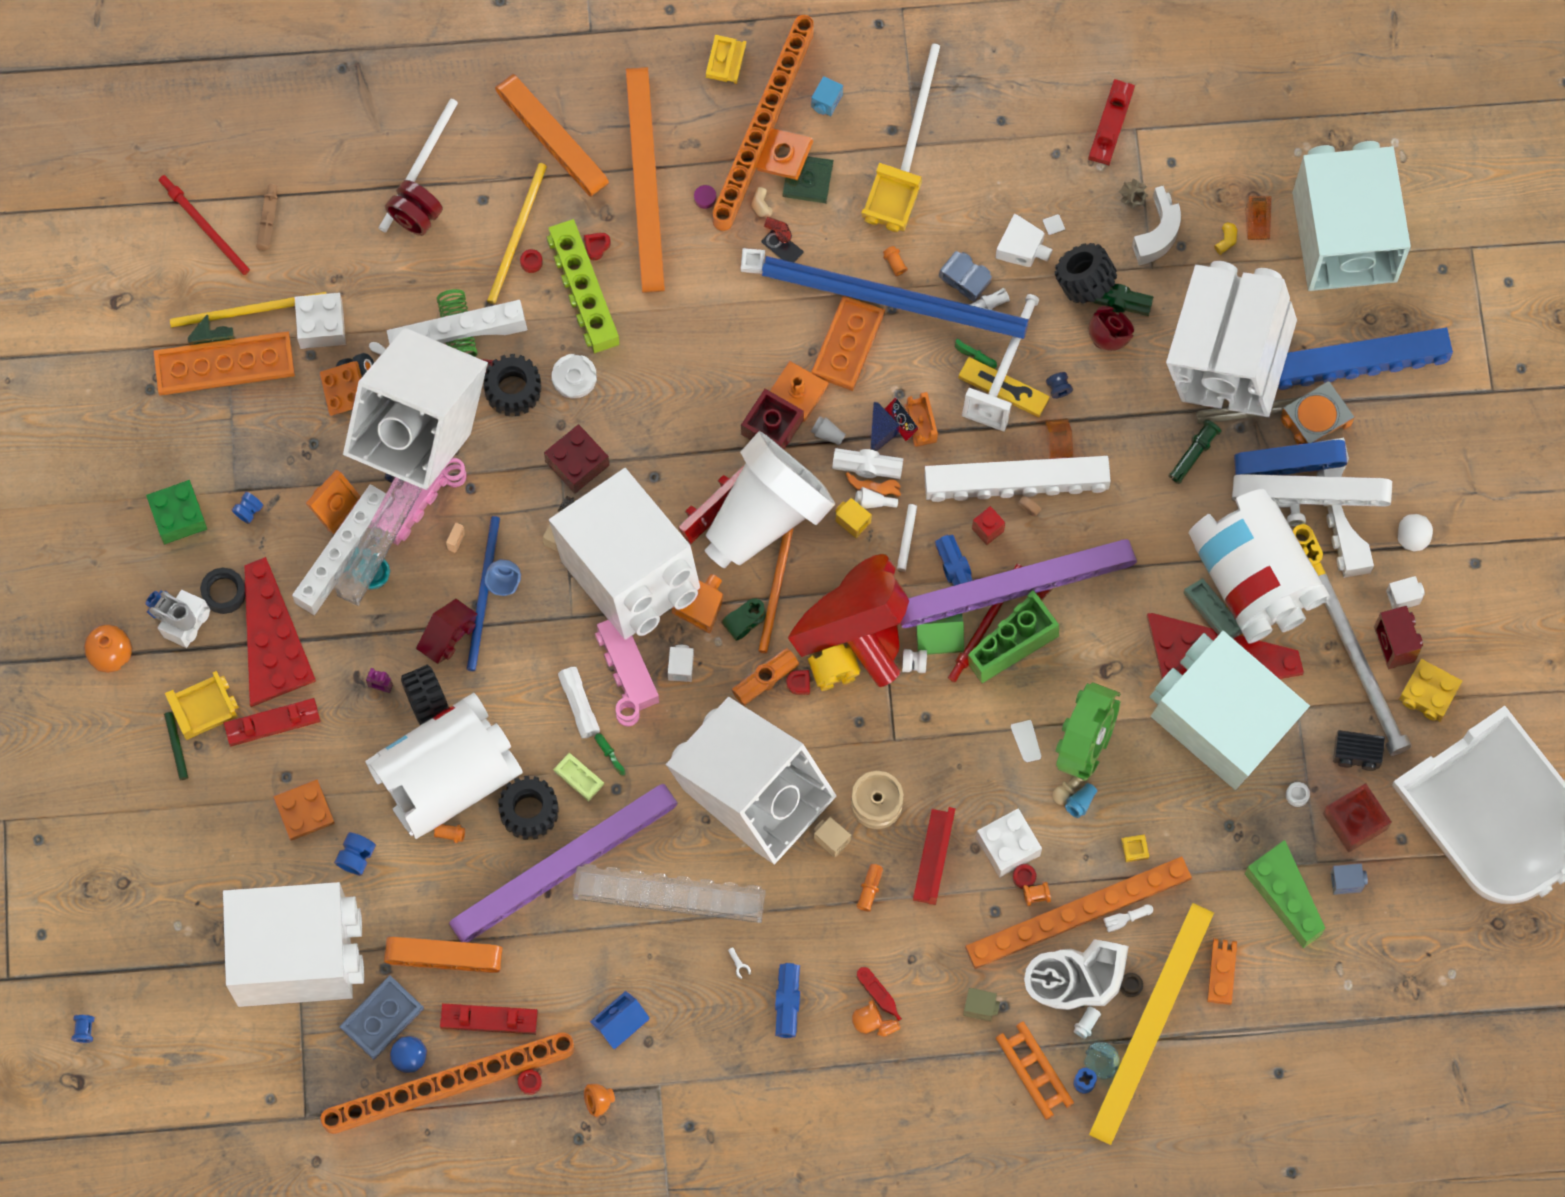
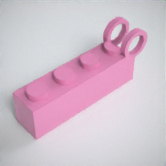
[373,458,467,546]
[595,620,659,727]

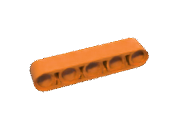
[384,937,503,973]

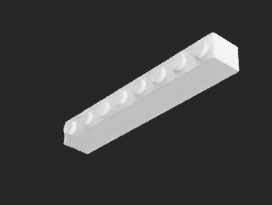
[924,456,1111,502]

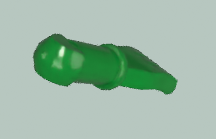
[955,339,997,369]
[594,733,626,776]

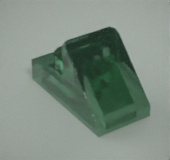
[188,315,236,345]

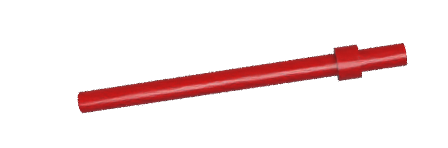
[158,175,250,275]
[948,564,1023,682]

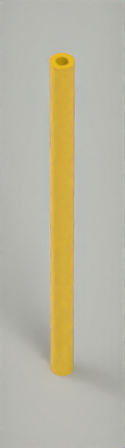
[487,163,547,305]
[170,292,327,328]

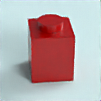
[972,506,1006,545]

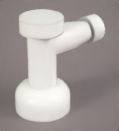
[1277,503,1306,527]

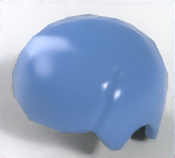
[485,559,521,596]

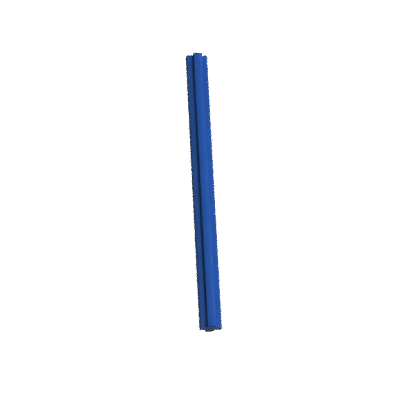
[762,256,1029,339]

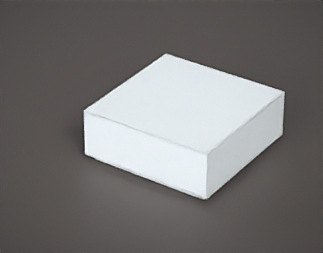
[741,248,765,274]

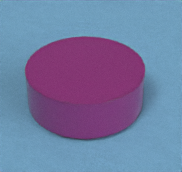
[694,185,716,209]

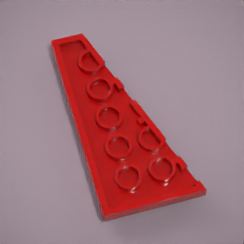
[244,557,316,707]

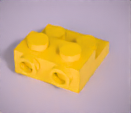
[1399,659,1462,722]

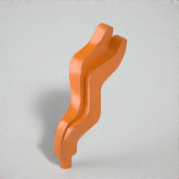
[845,472,901,497]

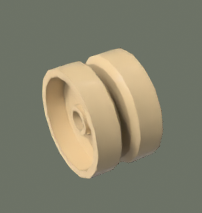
[851,771,904,829]

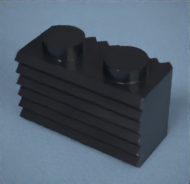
[1333,730,1385,771]

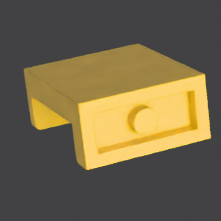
[861,163,922,232]
[165,671,239,740]

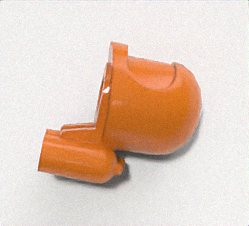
[852,1000,901,1037]

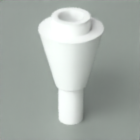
[855,487,898,509]

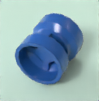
[231,492,264,524]

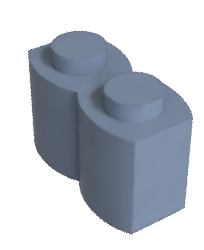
[939,251,992,302]

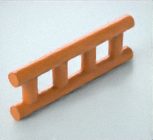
[996,1021,1074,1120]

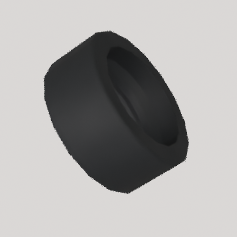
[200,567,246,614]

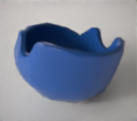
[390,1036,427,1073]

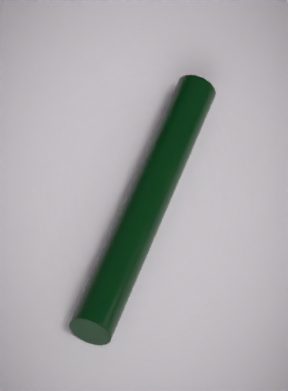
[164,712,189,780]

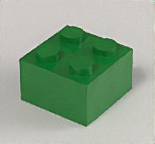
[146,480,208,545]

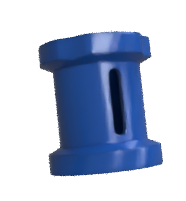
[71,1015,95,1043]
[1074,1068,1097,1094]

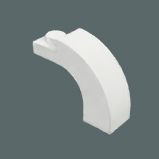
[1132,186,1181,265]

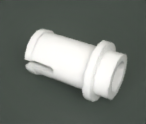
[1074,1007,1101,1039]

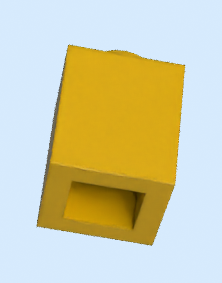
[835,498,872,538]

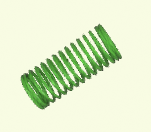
[436,289,478,357]

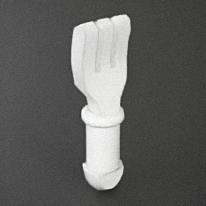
[1103,904,1153,932]

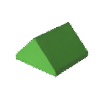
[915,613,964,655]

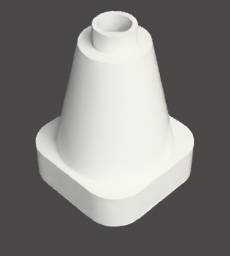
[705,431,835,568]

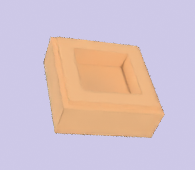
[446,523,465,553]

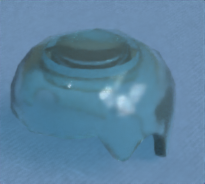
[1084,1041,1120,1080]

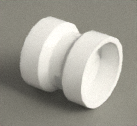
[902,649,927,673]

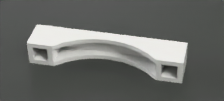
[387,300,528,344]
[1317,438,1374,578]

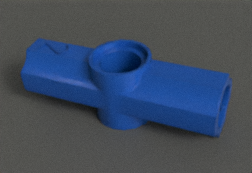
[935,535,973,586]
[775,963,800,1038]

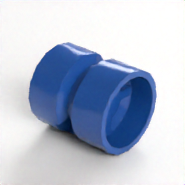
[334,832,376,876]

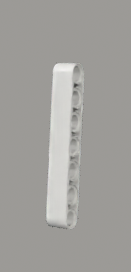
[1232,474,1392,506]

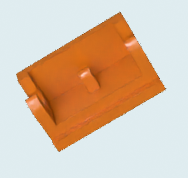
[904,392,938,447]

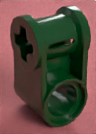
[721,598,766,641]

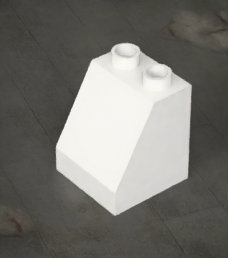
[666,697,837,865]

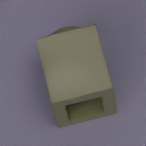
[963,988,1000,1022]

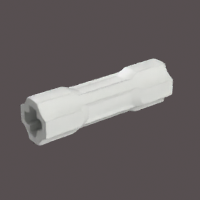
[558,667,600,739]

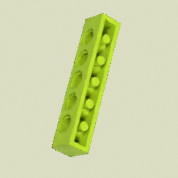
[546,219,620,353]

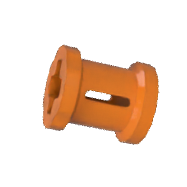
[1023,882,1051,906]

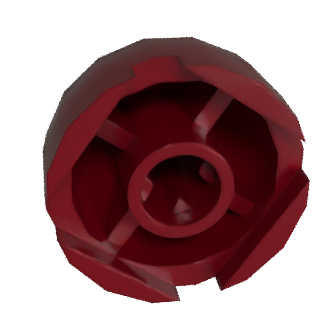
[1088,306,1135,351]

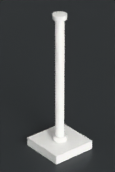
[962,294,1039,431]

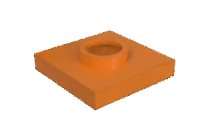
[756,128,813,180]

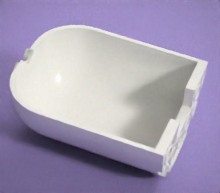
[1392,706,1565,904]

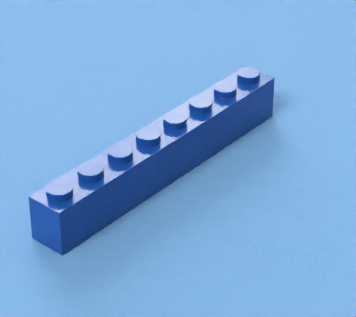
[1278,327,1453,390]

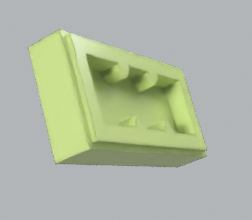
[553,753,604,802]

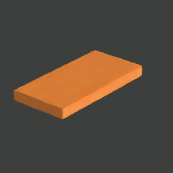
[811,295,885,391]

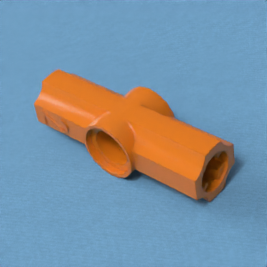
[732,648,799,706]

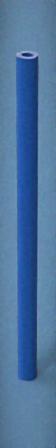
[467,516,500,671]

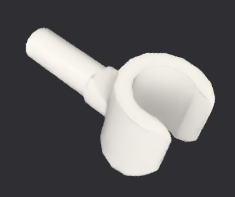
[728,947,751,979]

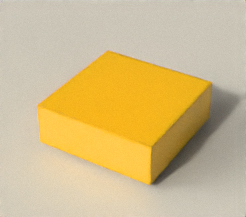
[1121,834,1149,863]

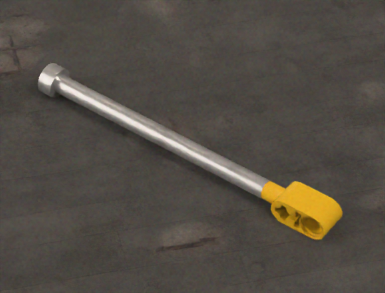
[1293,524,1412,756]

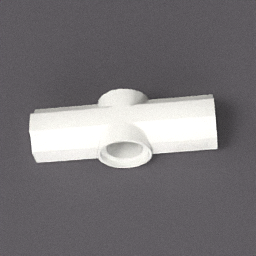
[832,448,903,479]

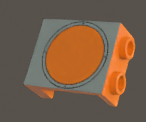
[1281,381,1355,445]

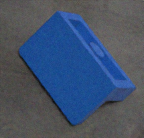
[590,991,649,1049]

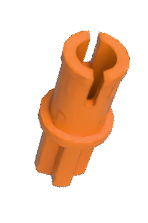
[856,864,883,912]

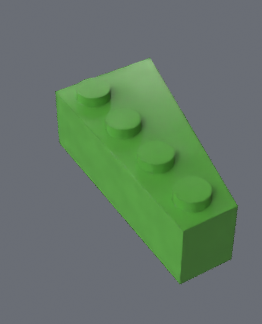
[968,590,1059,683]
[1245,840,1325,948]

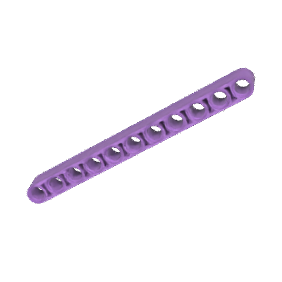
[901,539,1137,628]
[449,784,678,943]

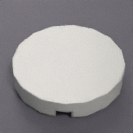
[552,354,597,399]

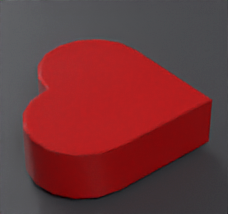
[584,233,611,260]

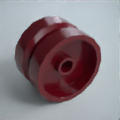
[385,180,443,236]

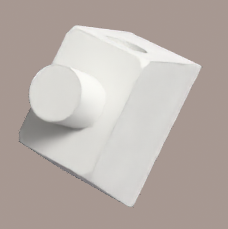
[995,214,1053,267]

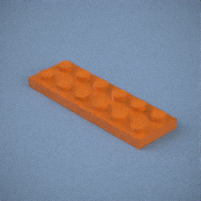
[153,331,295,396]

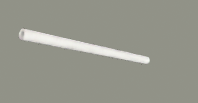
[901,44,940,172]
[379,99,458,232]

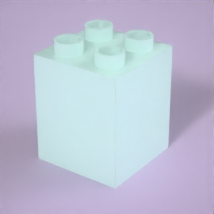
[1292,141,1411,291]
[1149,631,1310,791]

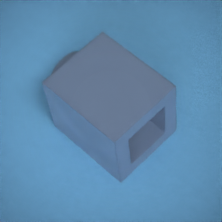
[1330,864,1368,895]

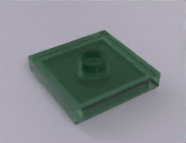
[782,156,834,204]

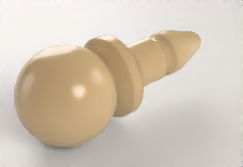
[1052,777,1083,805]

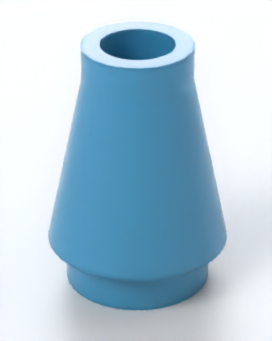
[1065,783,1097,818]

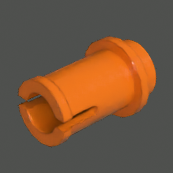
[883,246,908,276]
[434,824,465,843]

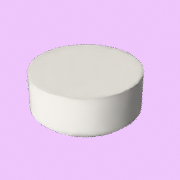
[1286,782,1310,807]

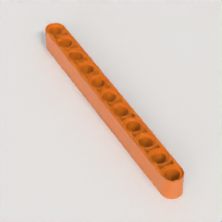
[713,14,814,231]
[626,67,665,293]
[321,1032,575,1134]

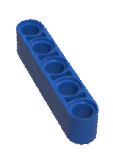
[1234,440,1347,475]

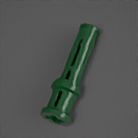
[1168,420,1222,484]

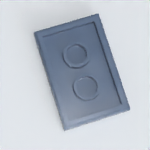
[339,975,424,1060]

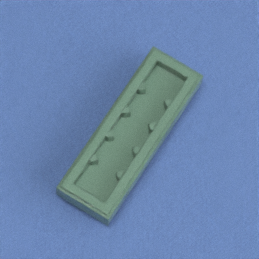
[1184,578,1242,639]

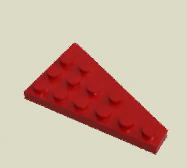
[1147,613,1304,679]

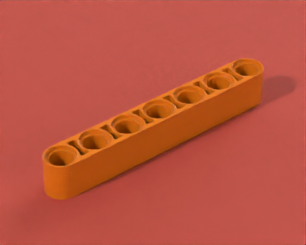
[495,74,609,197]

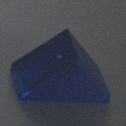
[870,402,900,451]

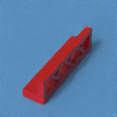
[913,807,956,905]

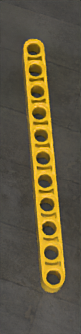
[1089,903,1215,1145]

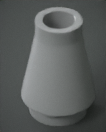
[811,416,846,445]

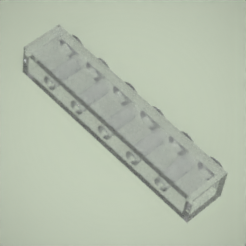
[335,477,423,606]

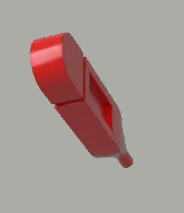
[857,967,902,1021]

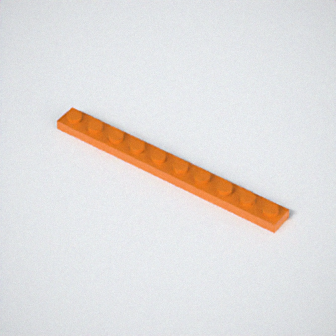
[965,856,1192,969]

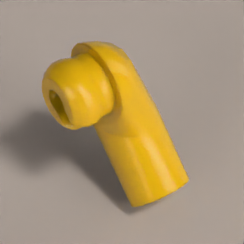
[1214,222,1238,255]

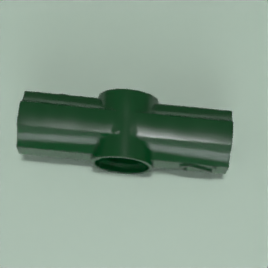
[1087,284,1154,316]

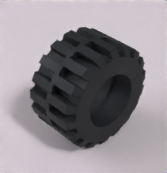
[1054,243,1117,304]
[484,354,541,416]
[401,664,449,725]
[498,776,559,840]

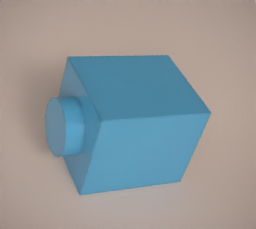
[811,76,843,116]

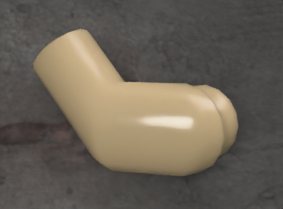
[751,187,773,219]

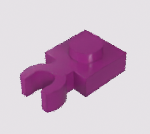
[366,668,393,693]

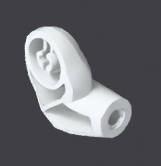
[1024,939,1129,1010]

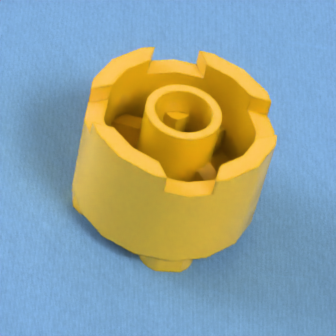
[808,644,860,691]

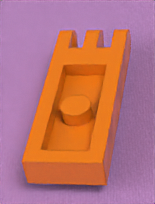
[1207,938,1237,1005]

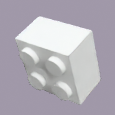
[295,293,346,349]
[976,809,1042,878]

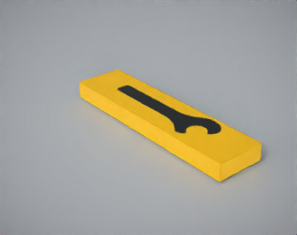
[958,357,1050,418]

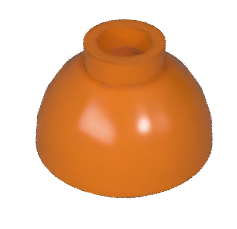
[584,1084,615,1117]

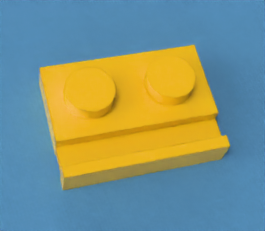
[705,35,746,84]

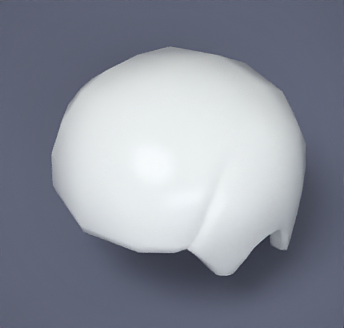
[1398,514,1433,551]

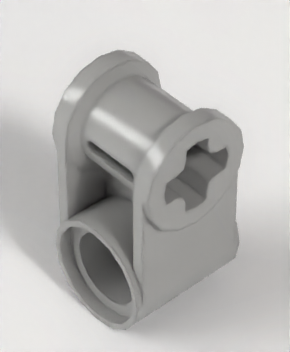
[149,591,196,631]

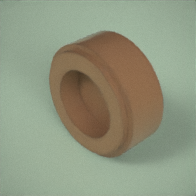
[1018,496,1041,516]

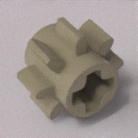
[1119,179,1148,209]

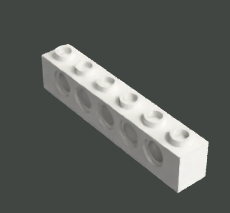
[292,484,390,615]

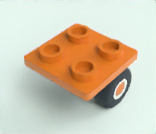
[320,353,374,416]

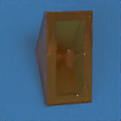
[1245,196,1272,240]
[1045,418,1073,459]

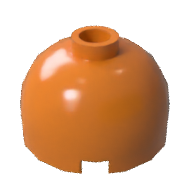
[84,625,132,673]

